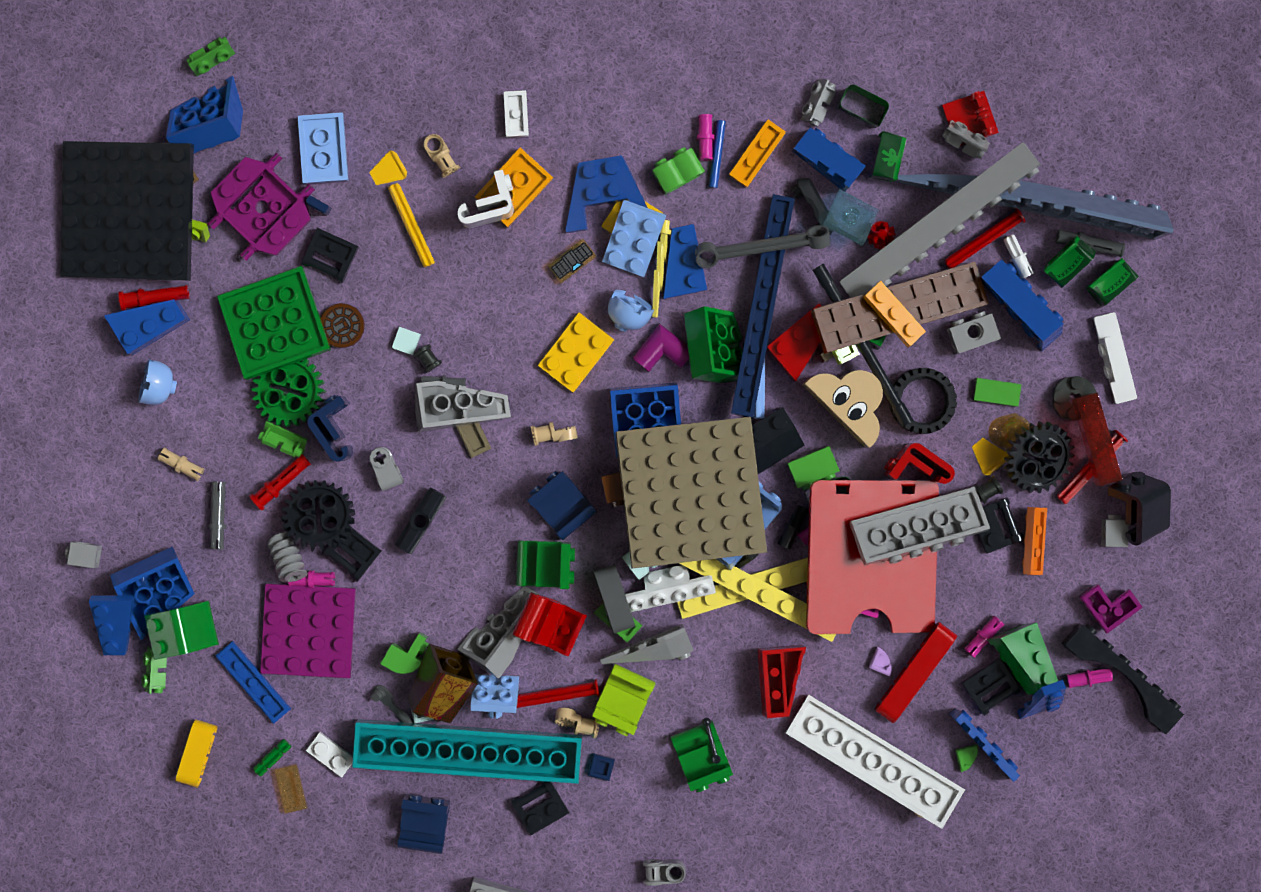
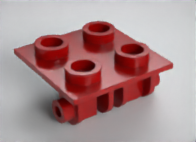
[942,91,999,146]

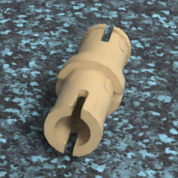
[158,448,205,481]

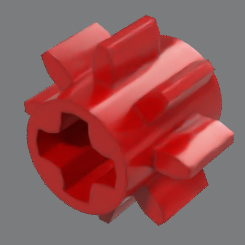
[867,221,896,249]

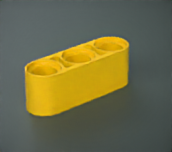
[176,719,218,788]

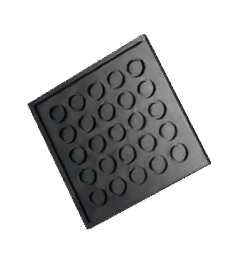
[60,141,194,281]

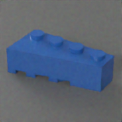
[981,259,1064,351]

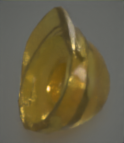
[989,413,1030,449]

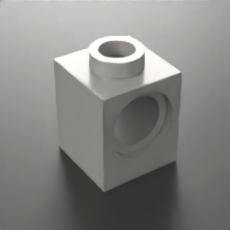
[1101,515,1128,547]
[65,541,102,568]

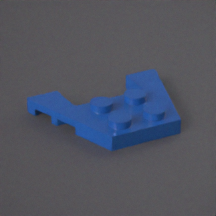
[566,155,648,233]

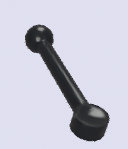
[702,717,721,764]

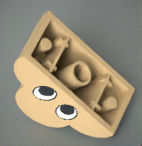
[802,370,883,448]

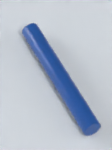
[709,120,726,188]

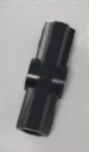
[395,487,447,555]

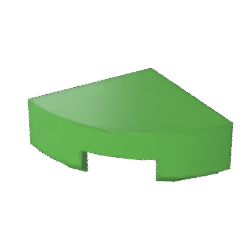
[955,744,978,772]

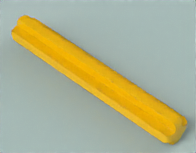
[388,183,434,267]

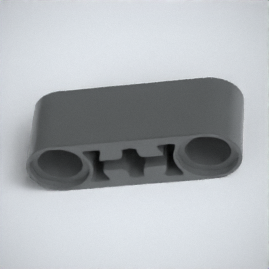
[593,565,635,634]

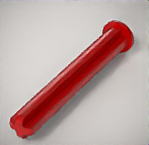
[944,208,1026,269]
[1057,429,1128,504]
[517,679,600,708]

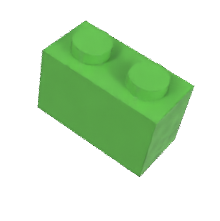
[786,446,840,491]

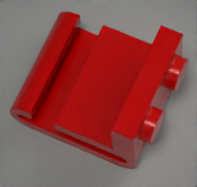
[884,443,955,484]
[512,592,587,657]

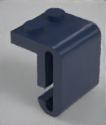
[308,395,353,462]
[527,471,597,540]
[397,793,450,854]

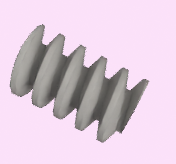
[267,532,308,582]

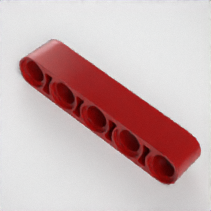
[874,622,957,724]

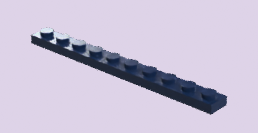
[731,194,795,418]

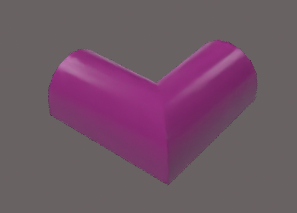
[632,323,689,372]
[1079,584,1143,634]

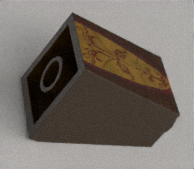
[408,644,478,724]

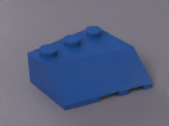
[166,76,243,154]
[610,382,681,458]
[110,546,195,640]

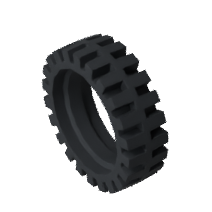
[889,368,957,434]

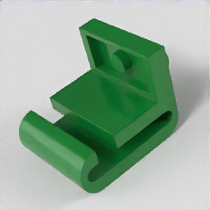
[516,540,575,589]
[145,601,219,660]
[670,720,733,793]

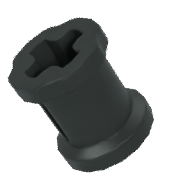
[413,344,442,374]
[974,476,1004,504]

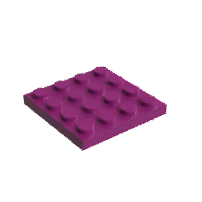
[261,583,356,678]

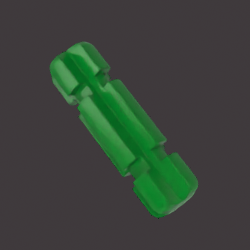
[253,739,292,777]

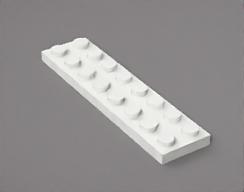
[786,695,965,829]

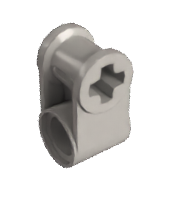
[370,447,404,492]
[643,859,686,886]

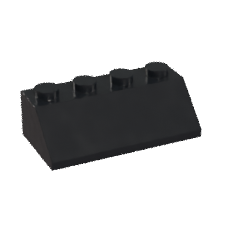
[752,407,805,474]

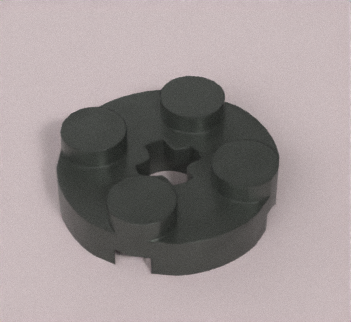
[1052,376,1098,421]

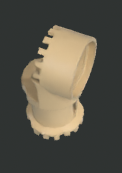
[424,134,460,178]
[531,422,578,446]
[555,708,600,739]

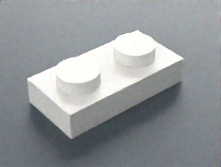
[504,90,529,138]
[306,732,353,777]

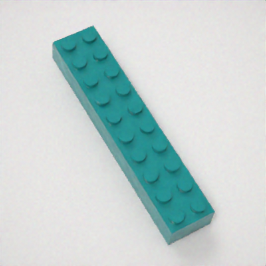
[352,719,582,784]

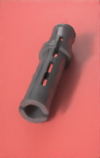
[1056,229,1125,257]
[208,482,226,549]

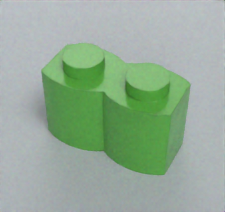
[652,147,705,195]

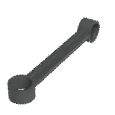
[695,225,830,268]

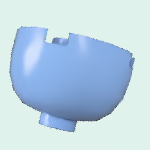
[608,290,654,332]
[138,359,177,405]

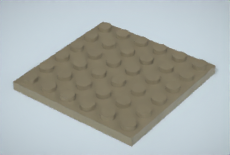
[615,417,767,569]

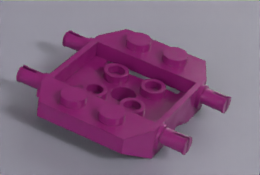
[207,153,315,261]

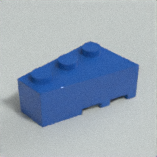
[792,127,866,193]
[104,299,190,355]

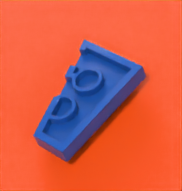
[663,224,707,299]
[89,595,135,655]
[1017,680,1066,719]

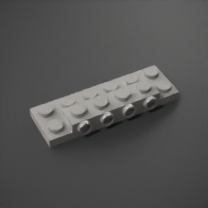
[849,487,990,566]

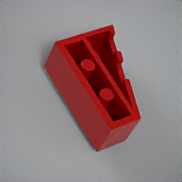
[767,304,822,382]
[757,645,806,718]

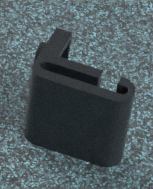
[1108,472,1171,546]

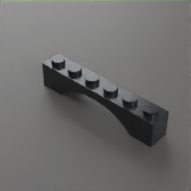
[1061,623,1184,735]

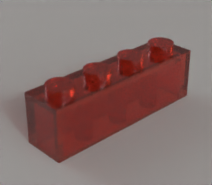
[1071,392,1123,486]

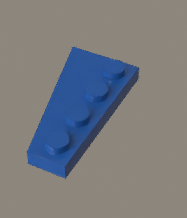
[949,708,1020,782]

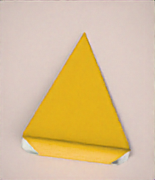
[369,150,407,185]
[972,438,1009,475]

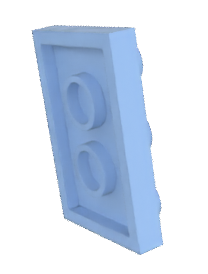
[298,112,349,184]
[602,200,666,277]

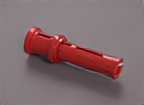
[119,285,190,311]
[249,454,311,511]

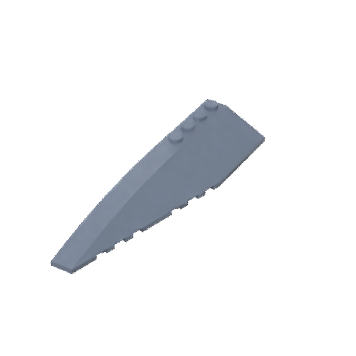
[895,174,1173,240]

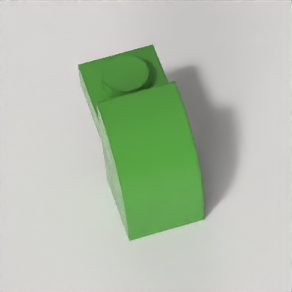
[380,632,429,674]

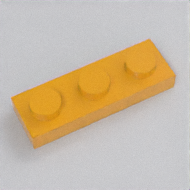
[729,119,786,188]
[863,281,926,348]

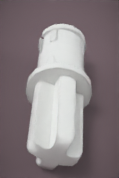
[1004,234,1034,279]

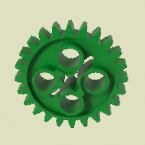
[252,359,326,427]

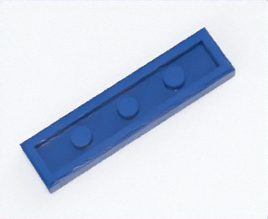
[216,641,292,724]

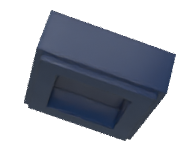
[306,195,332,215]
[588,753,615,781]

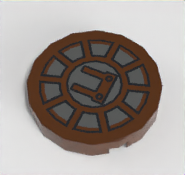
[321,303,365,348]

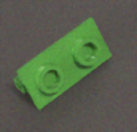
[186,37,236,76]
[258,421,308,458]
[142,646,167,694]

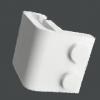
[458,169,514,228]

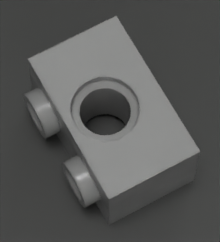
[946,311,1001,355]

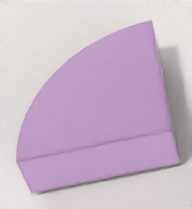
[869,647,892,676]

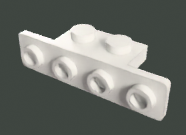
[1093,312,1137,404]
[625,565,716,612]

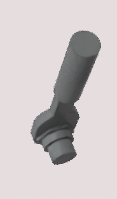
[371,685,414,723]

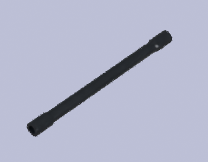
[812,263,914,427]

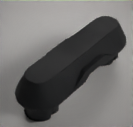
[791,178,836,235]

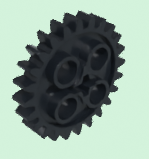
[1004,421,1075,493]
[281,480,355,552]

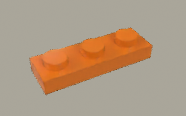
[1022,507,1047,575]

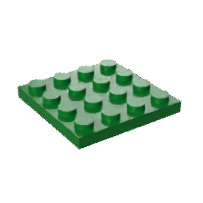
[217,266,331,380]

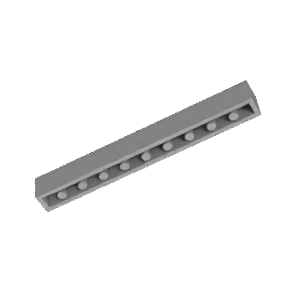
[839,142,1041,298]

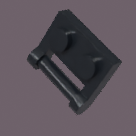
[301,228,359,283]
[978,497,1024,554]
[322,527,382,582]
[961,658,1021,716]
[511,781,569,836]

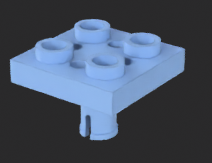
[471,674,519,719]

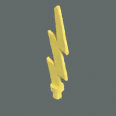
[652,220,671,318]

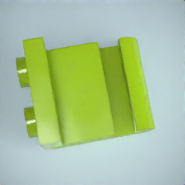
[592,664,656,736]

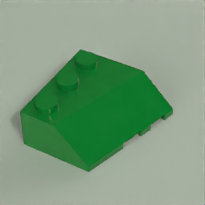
[684,306,743,383]

